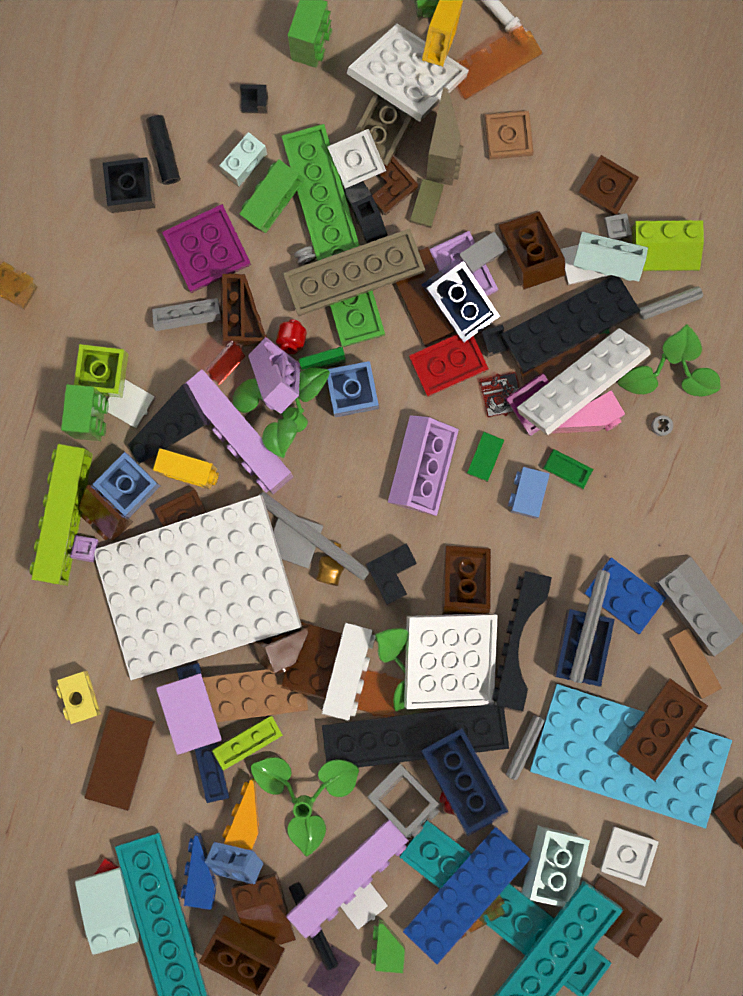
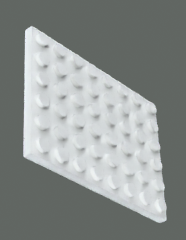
[94,495,302,680]

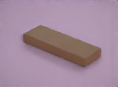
[668,628,722,699]

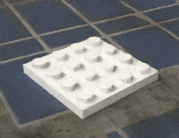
[347,24,469,122]
[404,613,497,709]

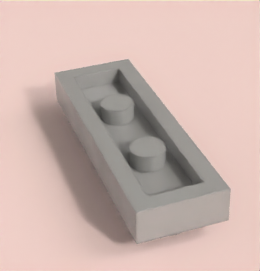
[152,298,221,331]

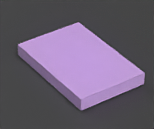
[429,231,498,296]
[156,674,222,755]

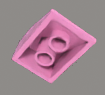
[550,390,625,434]

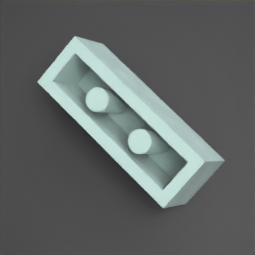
[573,232,648,282]

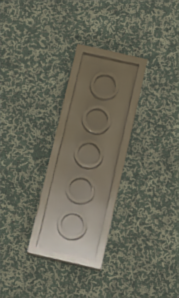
[283,228,425,317]

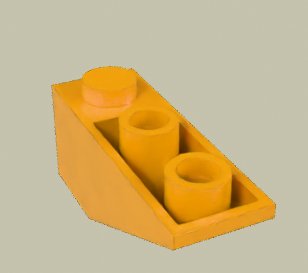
[222,778,260,850]

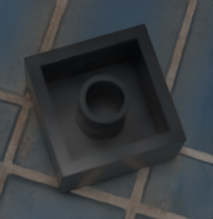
[103,157,156,213]

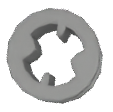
[294,246,316,265]
[651,415,673,436]

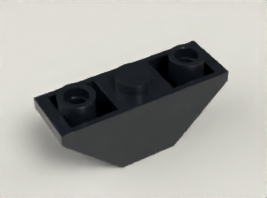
[343,181,388,244]

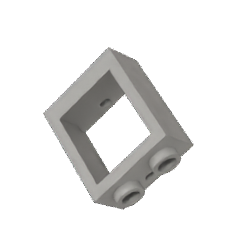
[368,764,441,838]

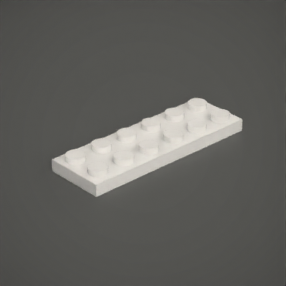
[517,328,651,435]

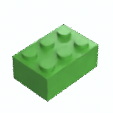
[287,0,332,68]
[61,384,109,441]

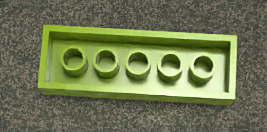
[30,444,93,586]

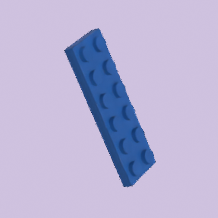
[403,827,531,965]

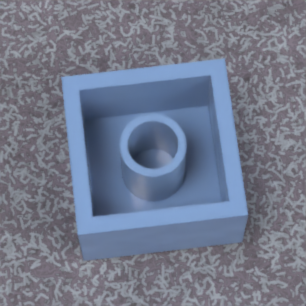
[327,361,379,418]
[93,452,160,518]

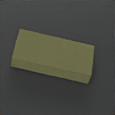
[410,179,444,228]

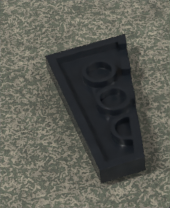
[128,383,209,464]

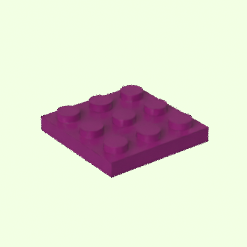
[162,204,251,293]

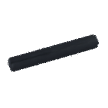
[289,882,338,971]

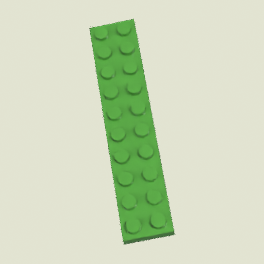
[282,124,385,347]

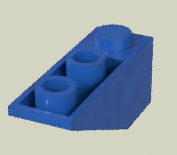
[181,833,217,910]

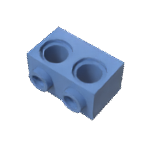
[205,842,263,884]

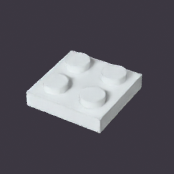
[328,129,386,188]
[600,826,659,886]

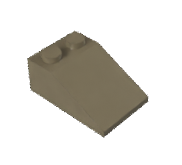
[353,93,416,166]

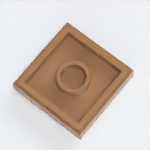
[485,110,534,160]

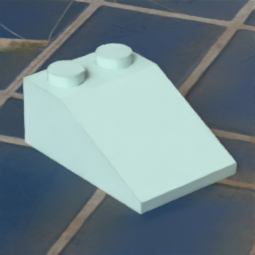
[75,868,140,955]

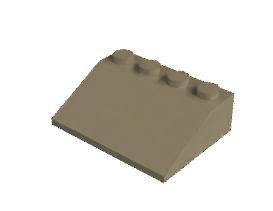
[426,87,464,186]

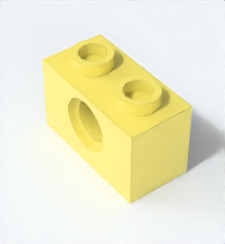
[56,671,101,724]

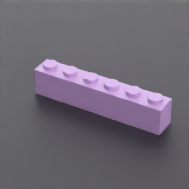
[286,819,408,939]

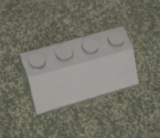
[654,556,743,656]

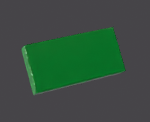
[467,432,504,482]
[543,449,593,490]

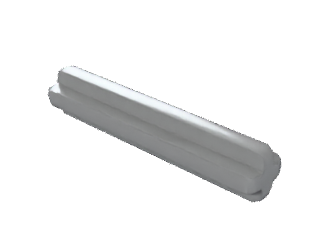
[639,286,703,320]
[506,715,544,780]

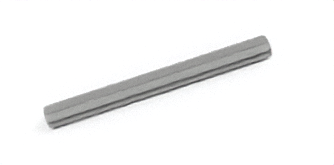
[260,492,370,580]

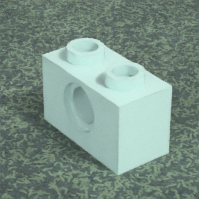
[220,132,267,187]

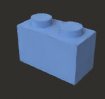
[508,467,550,519]

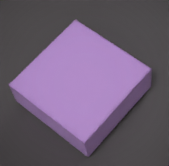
[70,535,99,563]

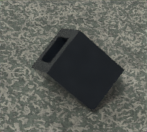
[240,84,268,114]
[480,325,508,357]

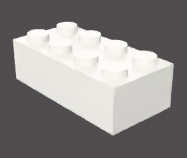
[322,623,376,721]

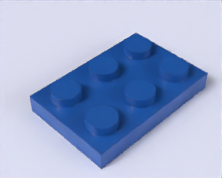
[584,557,666,635]

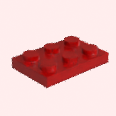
[409,335,489,397]

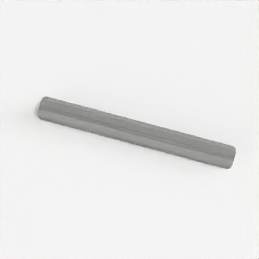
[570,570,610,683]

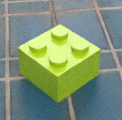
[74,344,129,398]

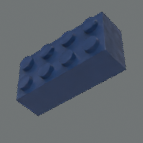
[422,729,509,837]

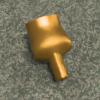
[316,542,344,586]

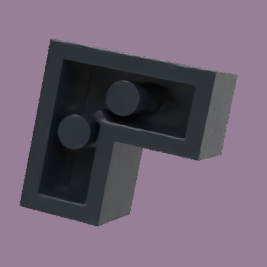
[366,543,417,605]

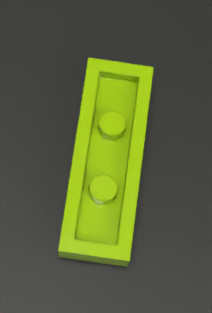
[211,716,283,771]

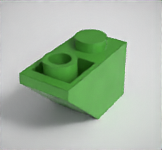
[371,920,405,973]

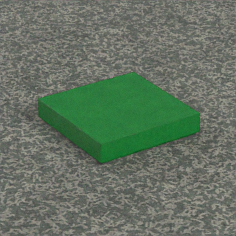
[299,347,346,371]

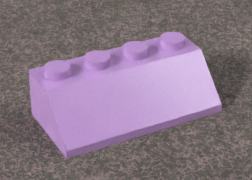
[388,415,459,516]

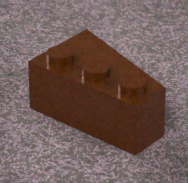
[221,274,267,346]

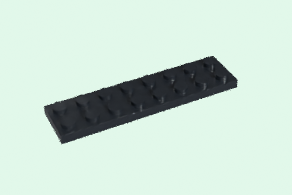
[322,703,509,768]

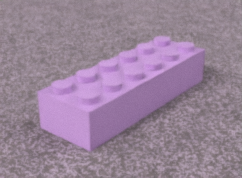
[186,369,293,494]

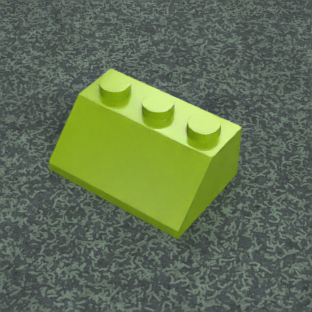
[632,220,704,271]

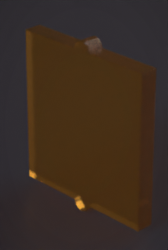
[357,671,403,717]

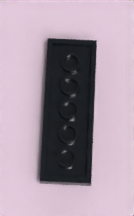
[501,276,640,374]

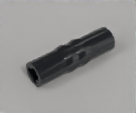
[146,115,181,185]

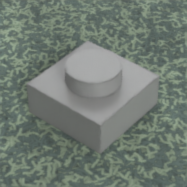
[604,213,631,240]

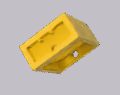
[422,0,463,67]
[153,448,219,490]

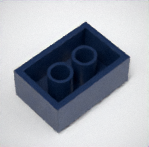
[553,609,615,687]

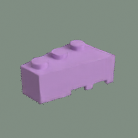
[248,337,300,414]

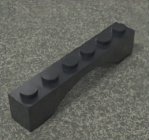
[491,571,552,713]

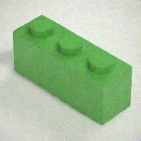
[240,159,305,233]

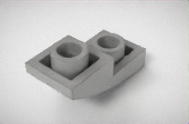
[459,232,508,274]

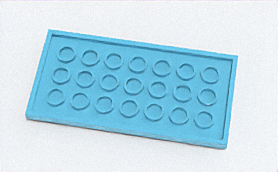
[529,684,732,828]

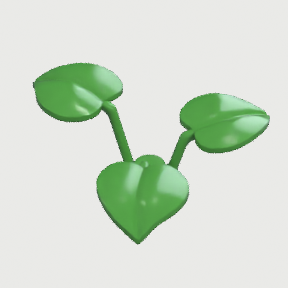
[618,324,721,397]
[233,368,330,458]
[376,628,408,711]
[251,757,359,857]

